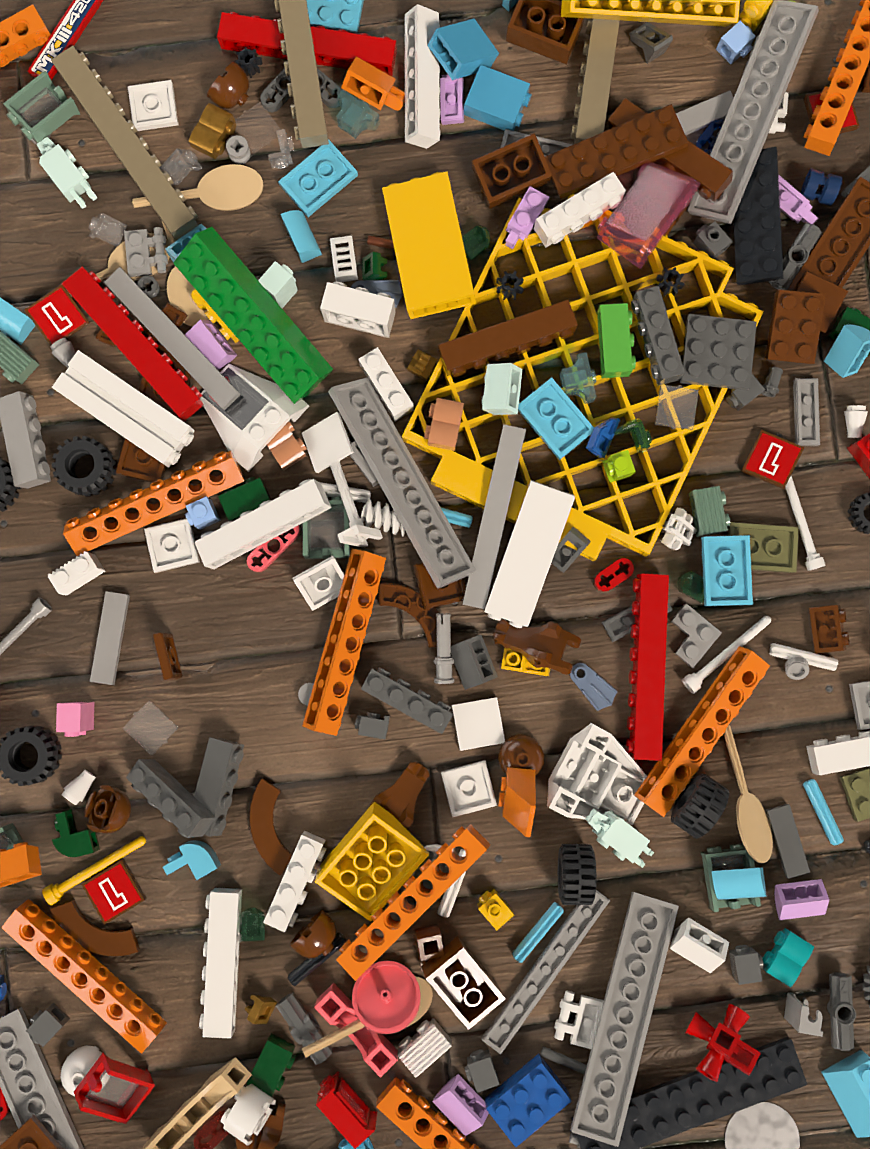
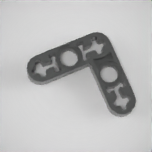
[260,68,343,113]

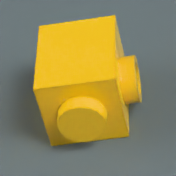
[477,889,514,930]

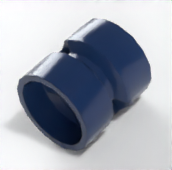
[801,168,842,206]

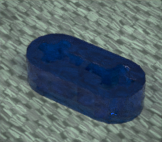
[695,119,724,155]

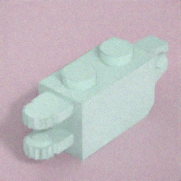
[36,137,97,209]
[585,808,654,868]

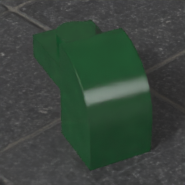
[52,809,100,857]

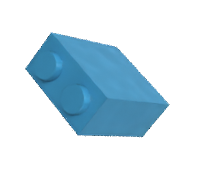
[428,19,499,81]
[464,65,532,131]

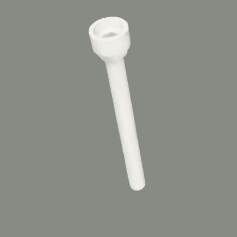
[785,476,826,571]
[682,616,771,694]

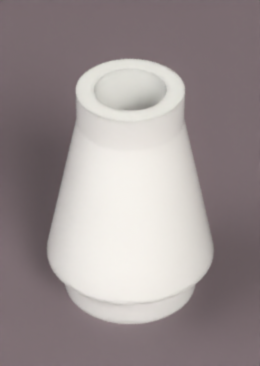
[844,405,868,438]
[62,770,96,805]

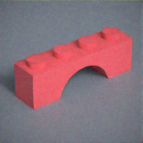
[314,983,398,1078]

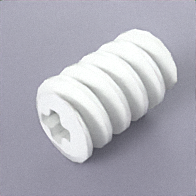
[360,499,405,537]

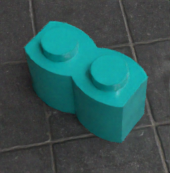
[762,928,814,988]

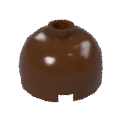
[207,61,250,109]
[498,734,544,776]
[85,785,131,833]
[290,910,336,958]

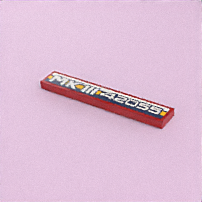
[28,0,104,81]

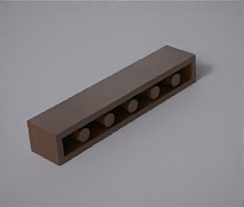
[608,98,733,202]
[438,300,578,377]

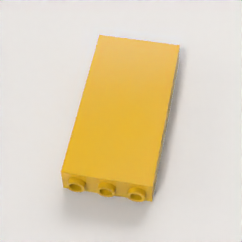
[382,172,476,319]

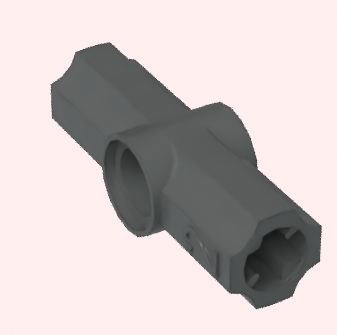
[769,223,822,290]
[827,972,856,1051]
[276,992,333,1065]

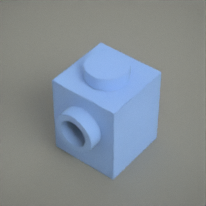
[716,21,755,65]
[185,496,221,530]

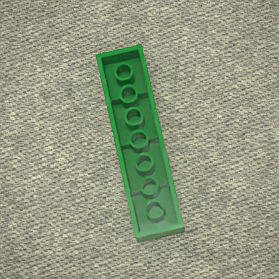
[173,227,333,404]

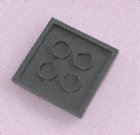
[680,314,757,391]

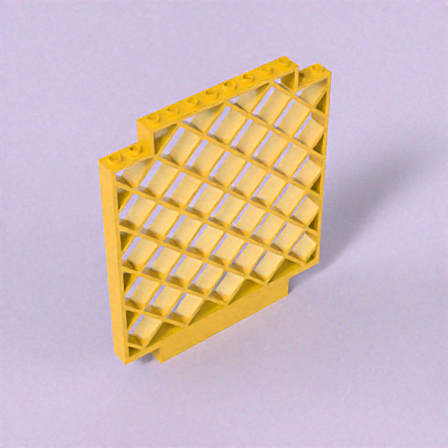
[402,194,764,561]

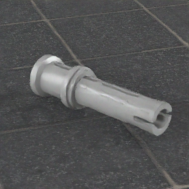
[434,613,454,684]

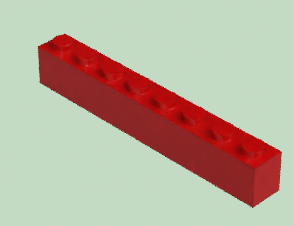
[217,12,397,77]
[61,266,204,422]
[626,574,669,761]

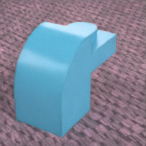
[163,840,221,880]

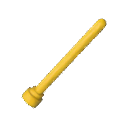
[42,836,146,905]

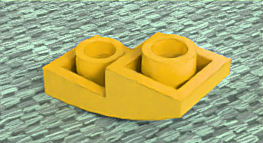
[501,648,550,676]

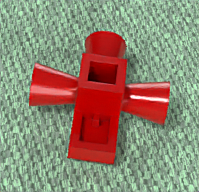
[685,1004,761,1082]

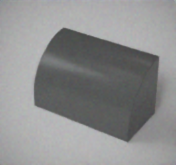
[451,635,498,690]

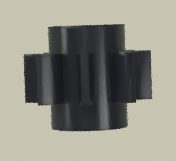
[235,47,263,78]
[655,267,685,297]
[496,271,524,300]

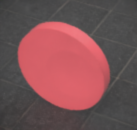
[352,961,421,1034]

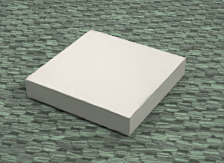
[128,80,179,131]
[144,518,200,573]
[452,697,505,751]
[441,760,497,817]

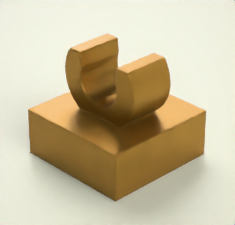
[407,349,437,381]
[245,995,277,1024]

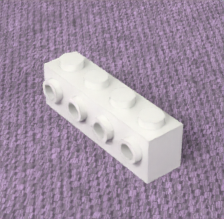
[534,172,626,248]
[263,831,326,932]

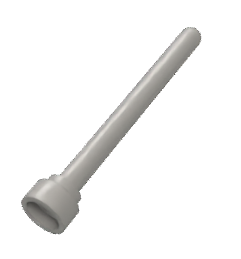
[0,598,52,655]

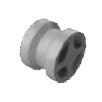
[226,135,251,164]

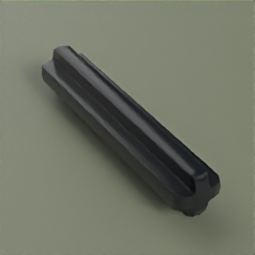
[287,932,347,986]

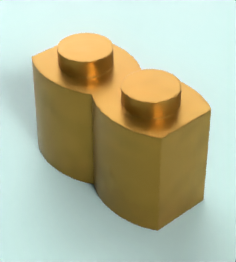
[189,103,236,159]

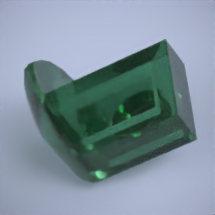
[462,225,490,261]
[614,418,652,453]
[677,571,704,603]
[239,907,265,942]

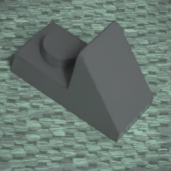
[629,22,673,64]
[551,527,591,573]

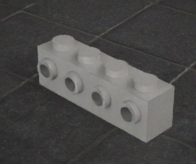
[0,391,51,489]

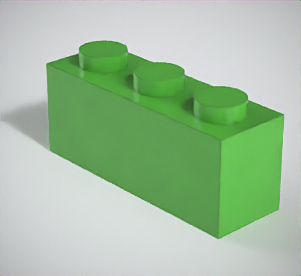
[597,303,636,378]

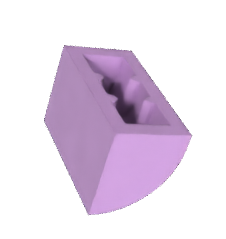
[185,320,237,370]
[775,879,829,920]
[432,1074,489,1136]

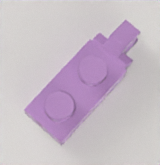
[440,74,464,125]
[779,175,818,224]
[505,187,549,250]

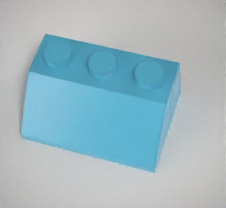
[821,1049,870,1138]

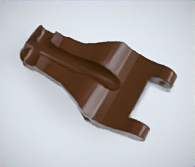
[493,620,581,675]
[369,762,430,830]
[235,1102,286,1149]

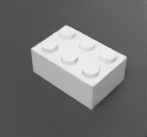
[320,282,396,338]

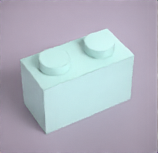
[258,261,298,308]
[482,363,522,415]

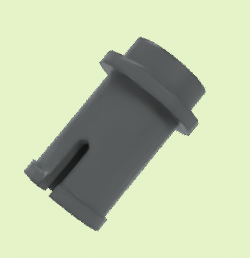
[762,367,783,397]

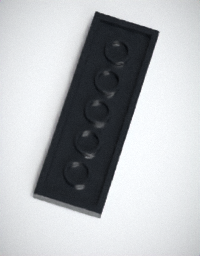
[734,146,784,286]

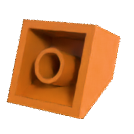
[498,767,536,837]

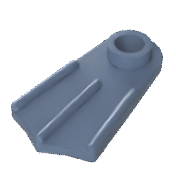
[351,280,403,308]
[570,663,617,711]

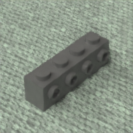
[631,286,685,386]
[361,667,453,734]
[194,737,244,836]
[126,759,216,838]

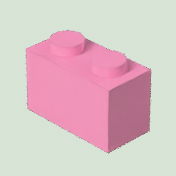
[56,702,94,737]

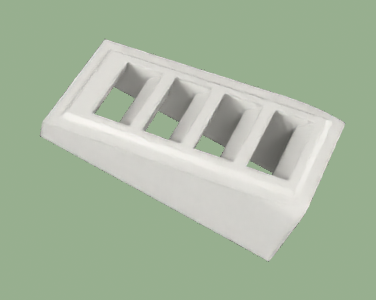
[330,236,358,282]

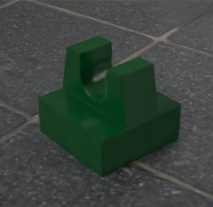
[362,252,387,281]

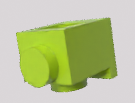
[602,450,636,483]

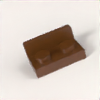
[809,605,850,653]

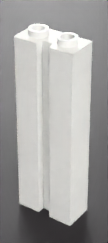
[52,350,195,468]
[484,480,575,628]

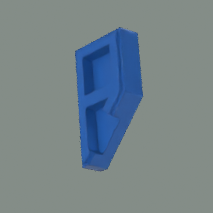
[586,417,620,458]

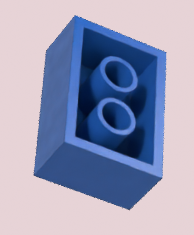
[485,1054,571,1147]

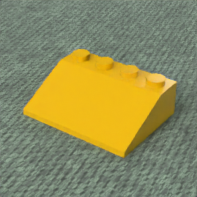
[315,802,429,922]

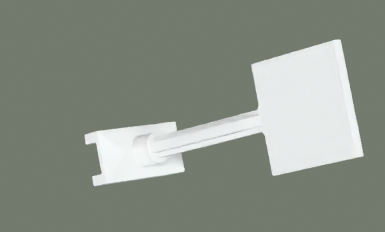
[302,412,383,548]

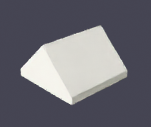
[292,556,344,611]

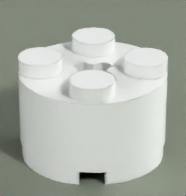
[220,1084,276,1146]

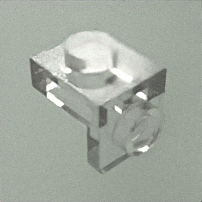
[268,129,294,169]
[161,148,202,185]
[88,213,127,247]

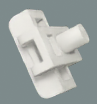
[661,507,697,550]

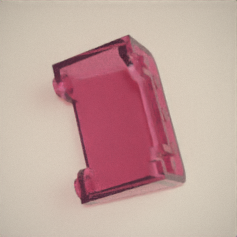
[597,162,701,269]

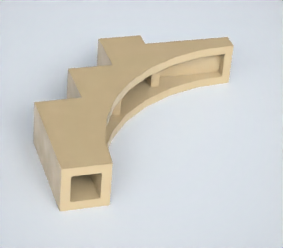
[143,1057,252,1149]

